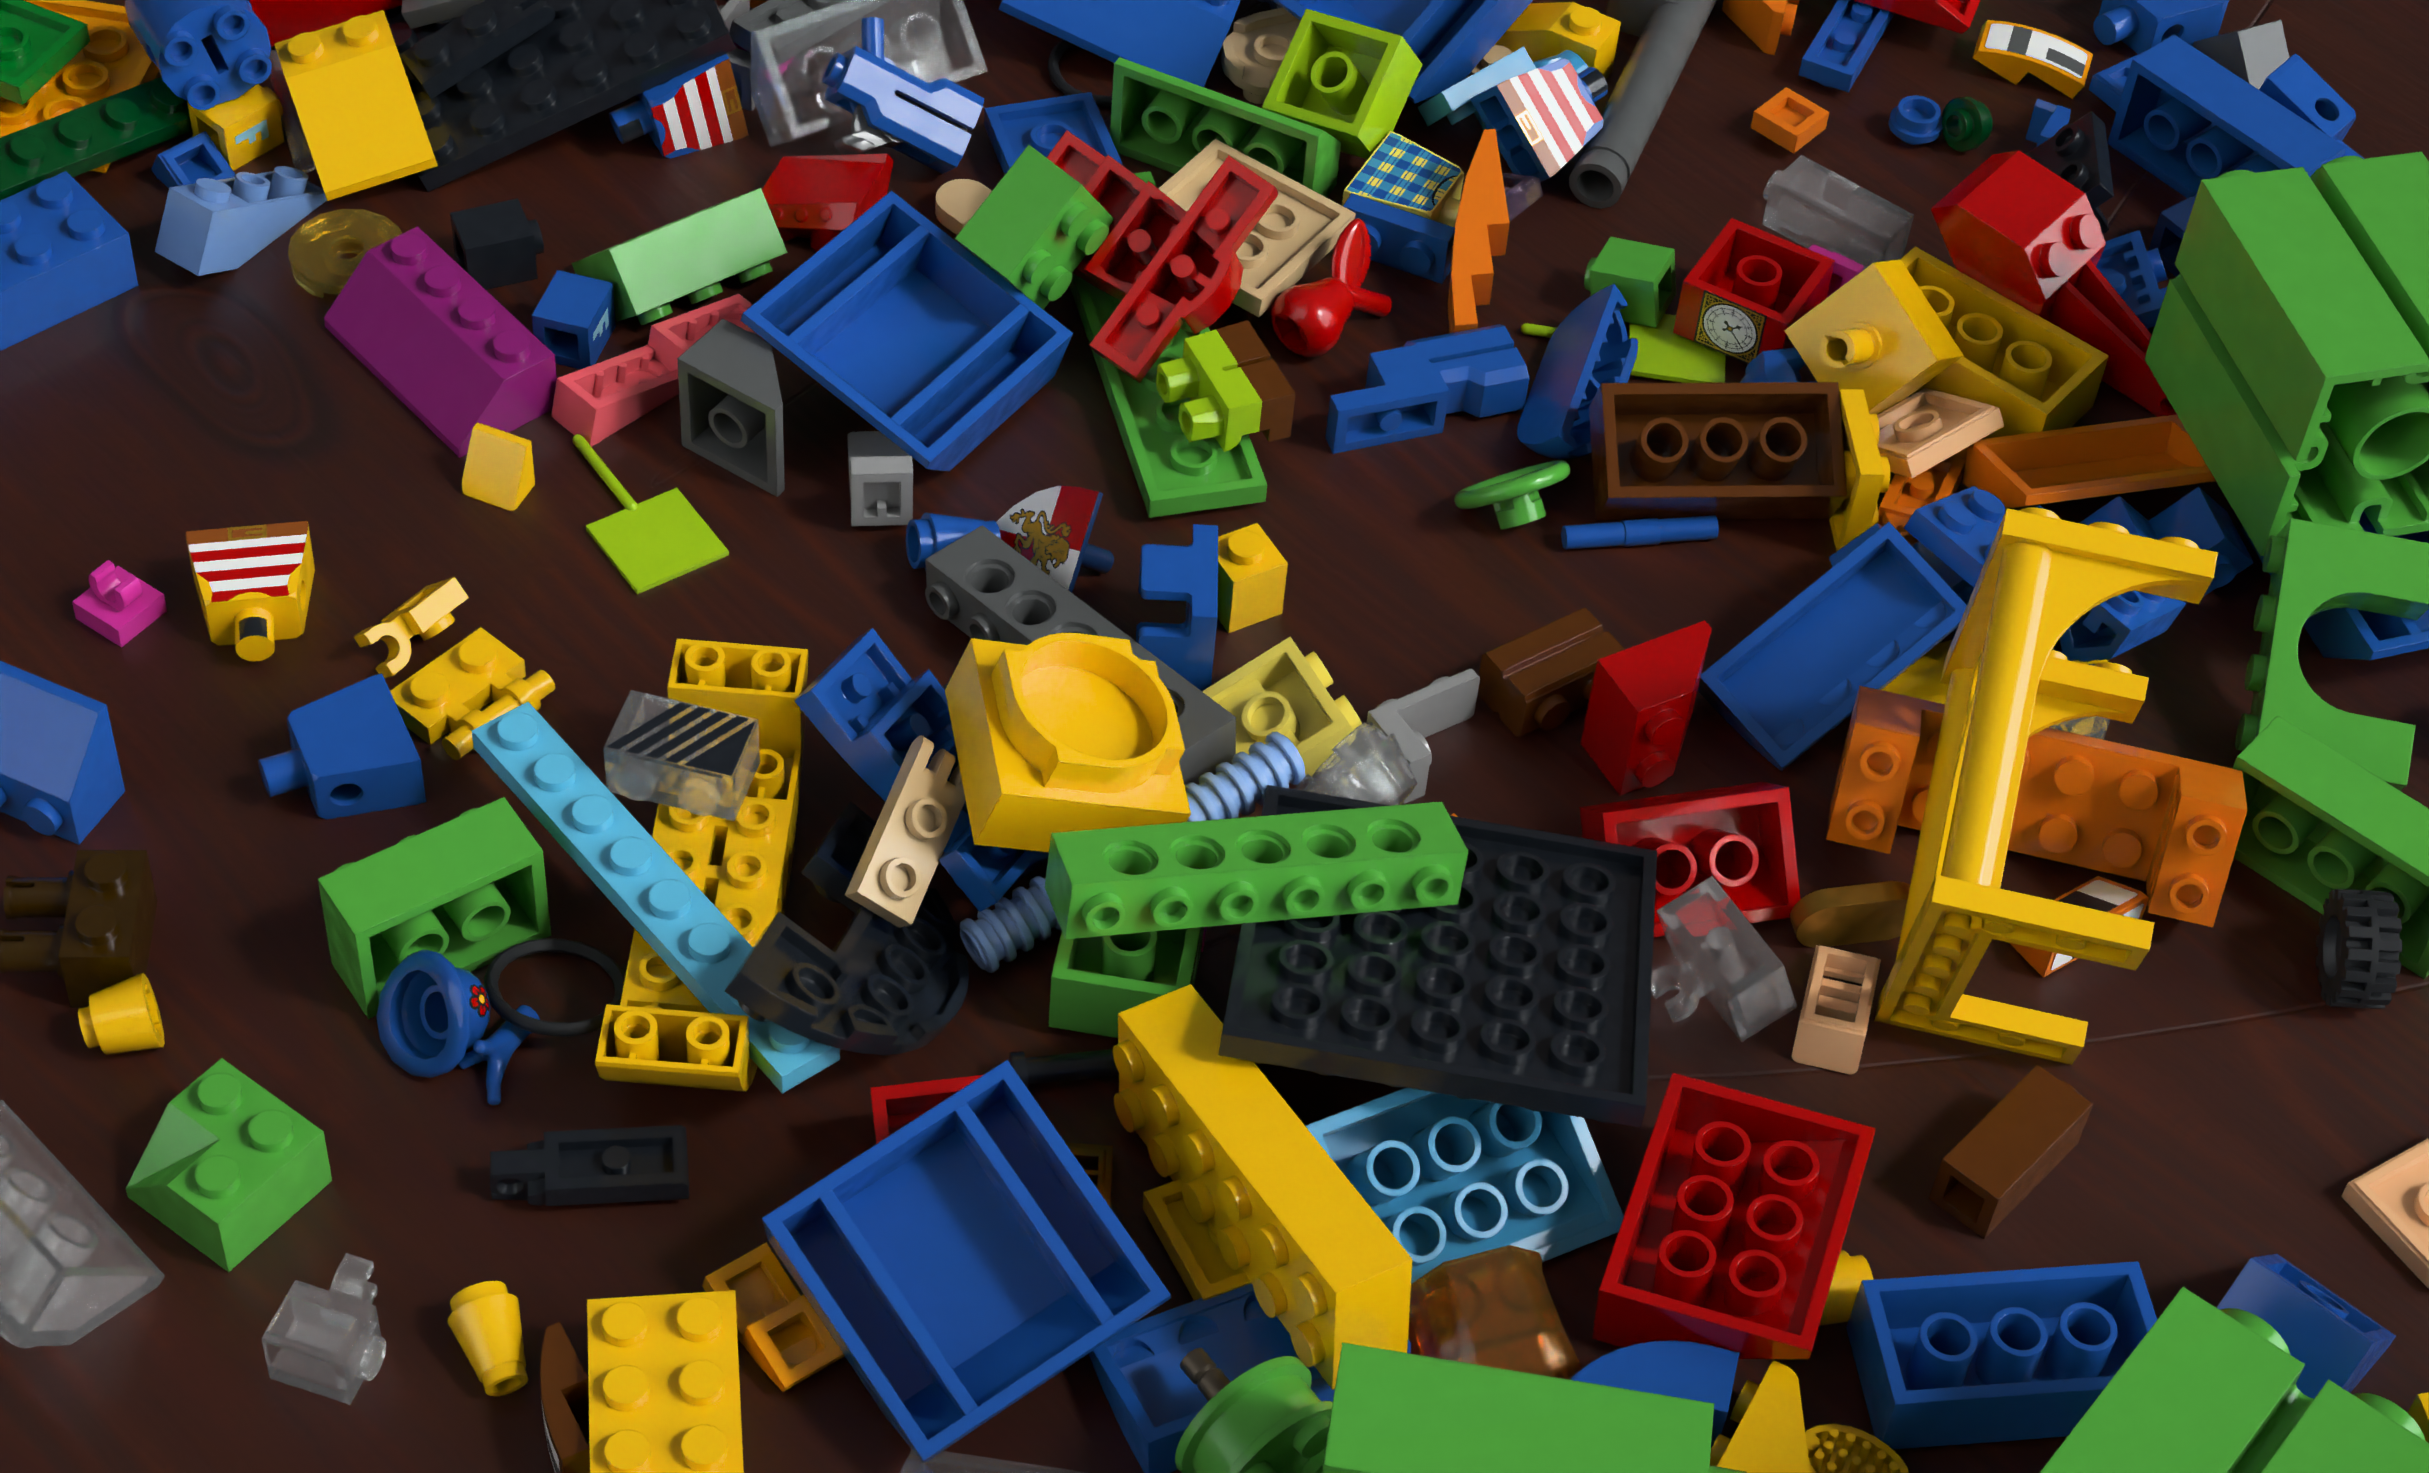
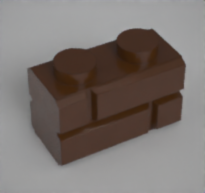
[1478,607,1625,737]

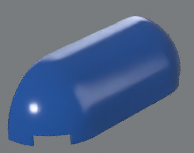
[1517,284,1638,460]

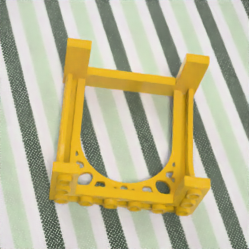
[1875,507,2218,1065]

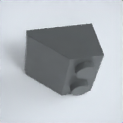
[677,319,785,497]

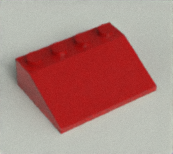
[1592,1072,1876,1359]

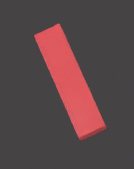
[551,294,764,447]

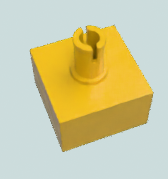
[1784,259,1964,415]

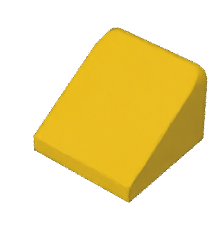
[462,422,535,511]

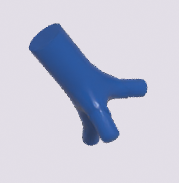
[458,1005,540,1105]

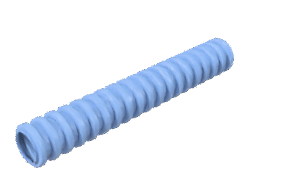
[960,732,1306,973]

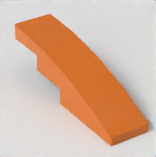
[1448,129,1510,333]

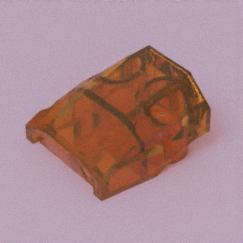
[1409,1245,1582,1380]

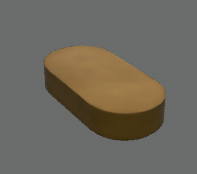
[1790,881,1910,948]

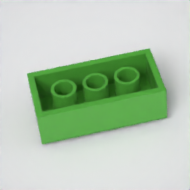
[2233,715,2429,980]

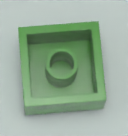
[955,145,1114,309]

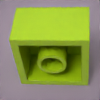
[1262,9,1423,160]

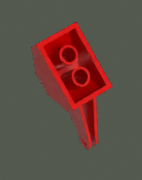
[1931,150,2176,417]

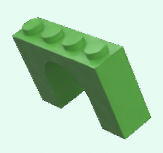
[2235,518,2429,791]

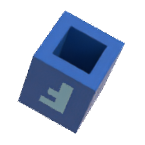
[532,270,616,369]

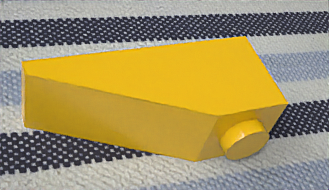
[1495,2,1621,79]

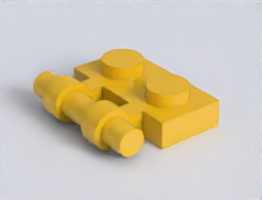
[390,627,555,760]

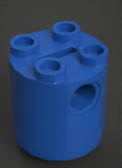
[125,0,272,110]

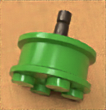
[1175,1348,1333,1473]

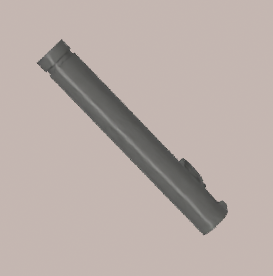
[1569,0,1717,209]

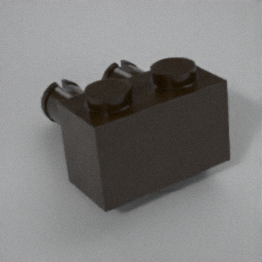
[0,850,157,1008]

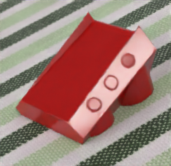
[762,153,894,252]

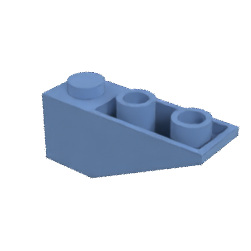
[154,166,327,276]

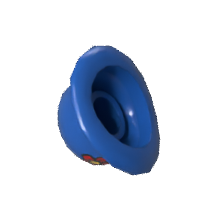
[376,949,491,1078]

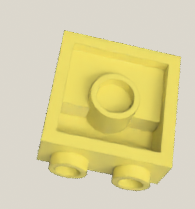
[1202,636,1364,783]

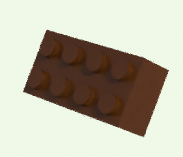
[1589,382,1847,520]

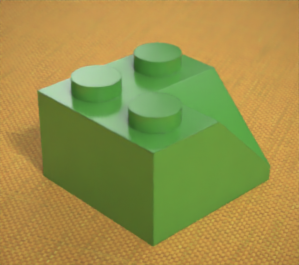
[1049,927,1204,1038]
[126,1058,332,1273]

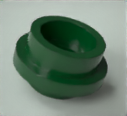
[1942,96,1992,152]

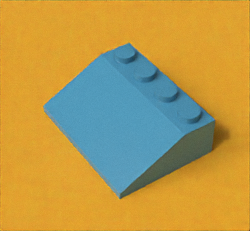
[1306,1088,1624,1316]

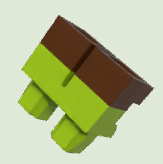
[1156,320,1296,452]

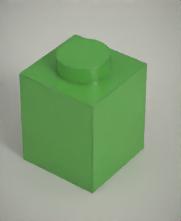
[1584,236,1676,328]

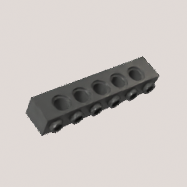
[925,525,1236,785]

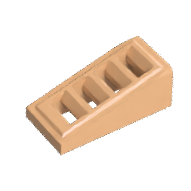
[1792,945,1881,1075]

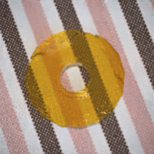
[288,209,402,298]

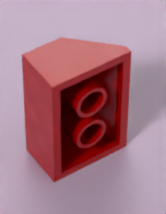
[1579,782,1800,937]

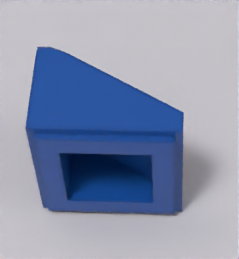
[151,131,236,188]

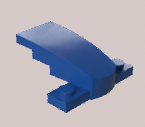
[794,628,1049,912]

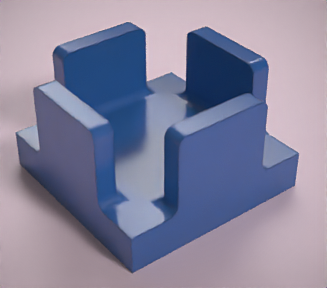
[1136,524,1218,691]

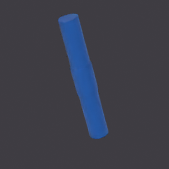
[1561,515,1719,550]

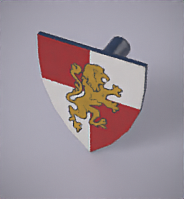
[997,486,1114,593]

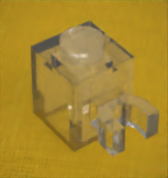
[261,1253,387,1405]

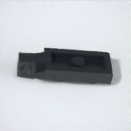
[490,1125,689,1206]

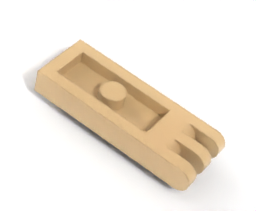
[845,735,966,928]

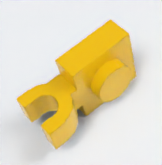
[354,577,469,678]

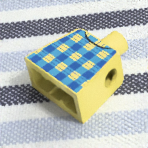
[1342,131,1464,227]

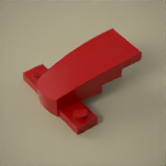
[1046,130,1278,383]

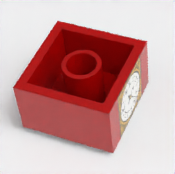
[1673,218,1835,364]

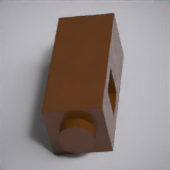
[1928,1065,2093,1239]

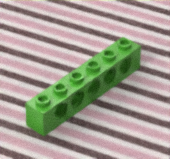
[1045,802,1468,939]

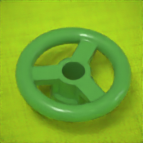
[1454,460,1570,529]

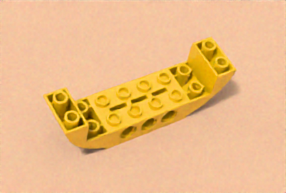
[595,638,808,1092]

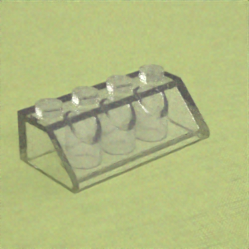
[751,0,988,147]
[0,1100,165,1348]

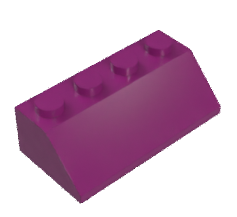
[324,226,557,458]

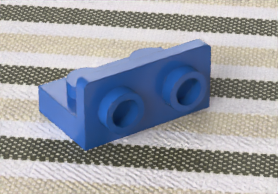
[2096,230,2168,329]

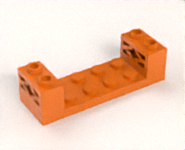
[1826,685,2247,927]

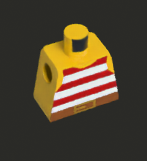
[186,521,315,662]

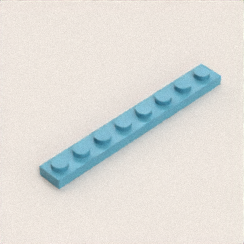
[472,702,840,1094]

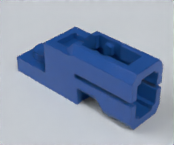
[1325,324,1529,454]

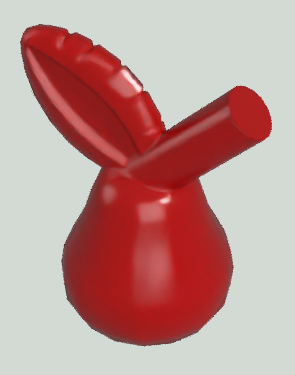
[1271,218,1392,358]

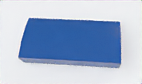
[1697,522,1967,772]
[1088,1284,1411,1473]

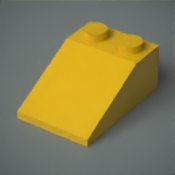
[274,10,438,201]

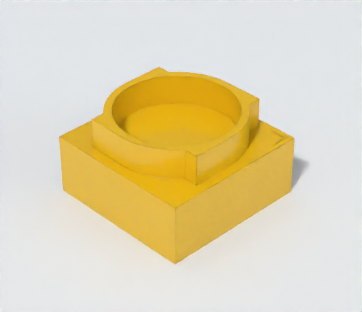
[945,633,1191,852]

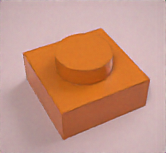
[1750,87,1830,153]

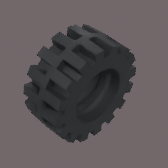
[2316,889,2402,1009]

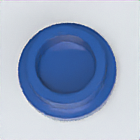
[1888,95,1943,145]

